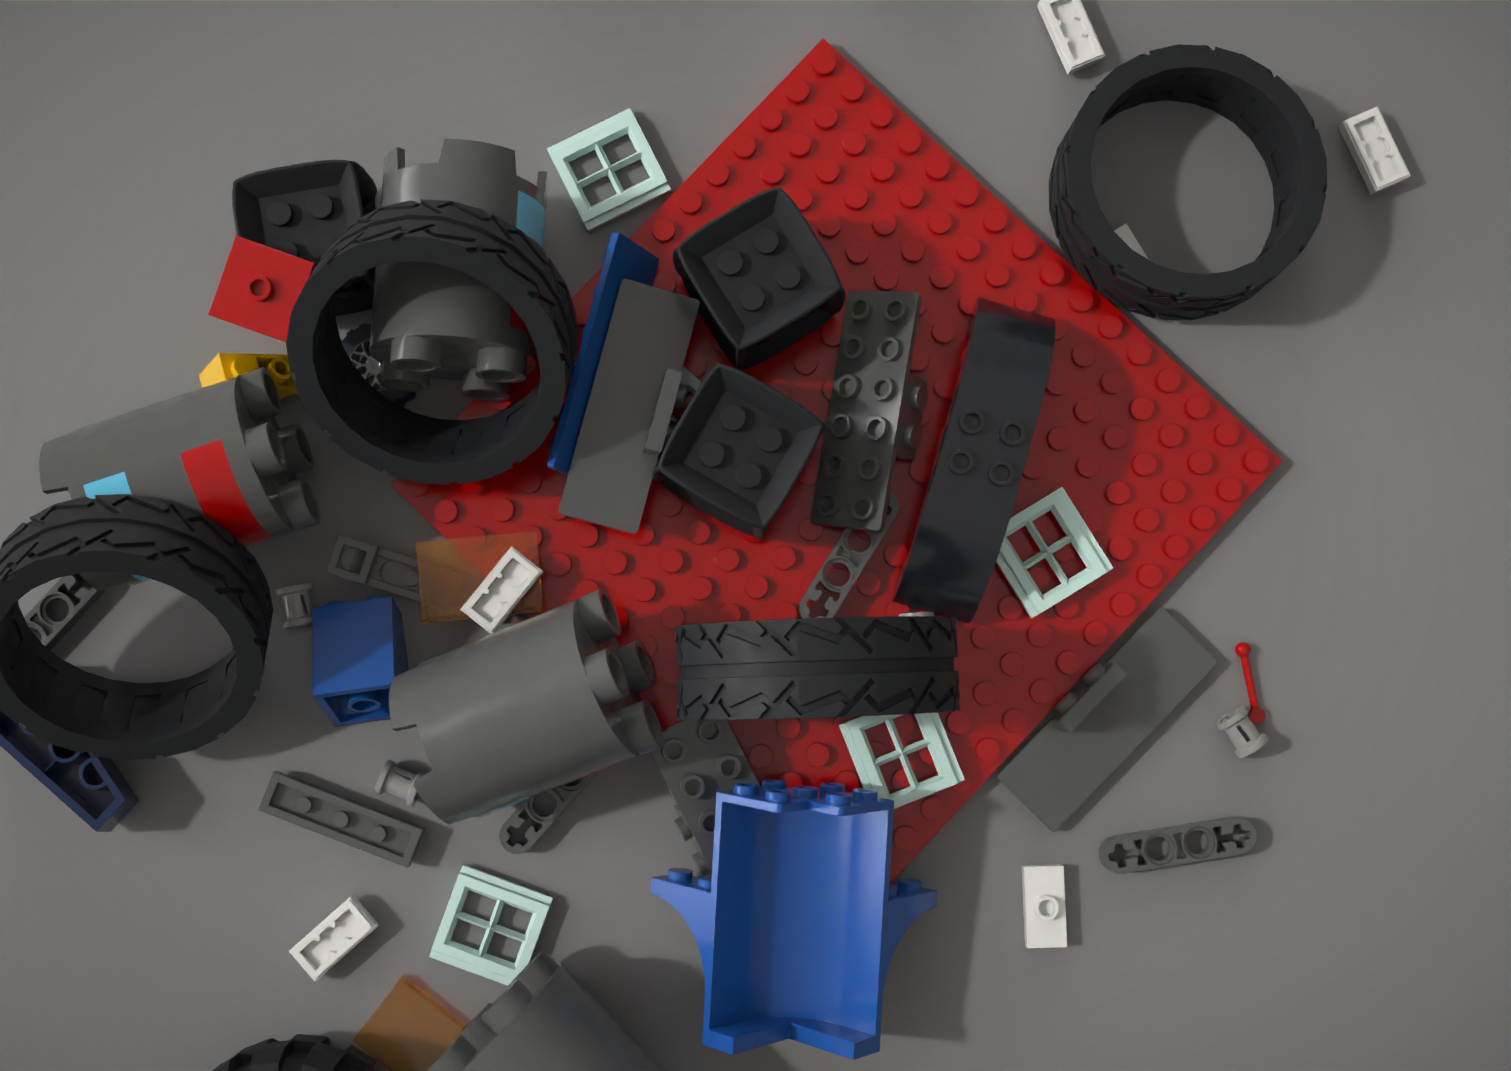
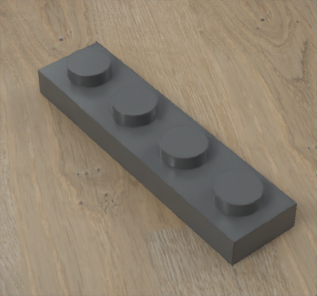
[258,771,426,868]

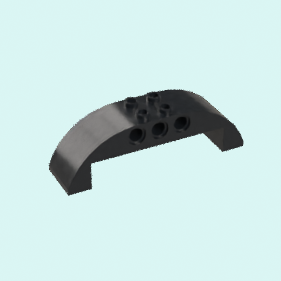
[892,297,1056,623]

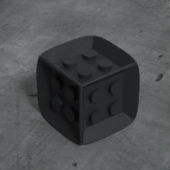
[232,160,378,316]
[672,187,846,371]
[652,362,826,540]

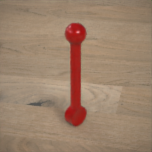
[1235,642,1266,724]

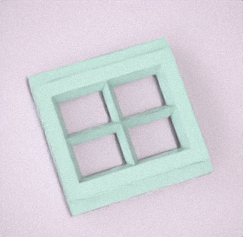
[547,108,672,232]
[996,487,1113,618]
[839,713,965,809]
[429,864,554,986]

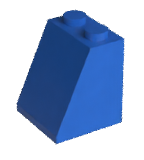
[312,595,409,727]

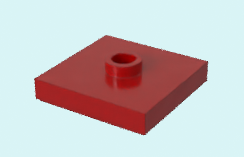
[208,236,317,343]

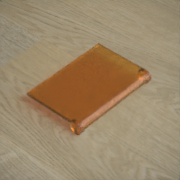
[416,531,543,624]
[353,975,466,1071]

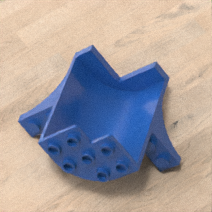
[650,780,938,1060]

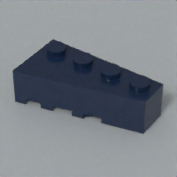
[0,711,139,832]

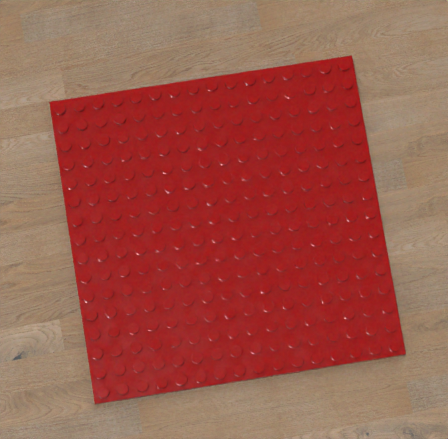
[391,39,1282,884]

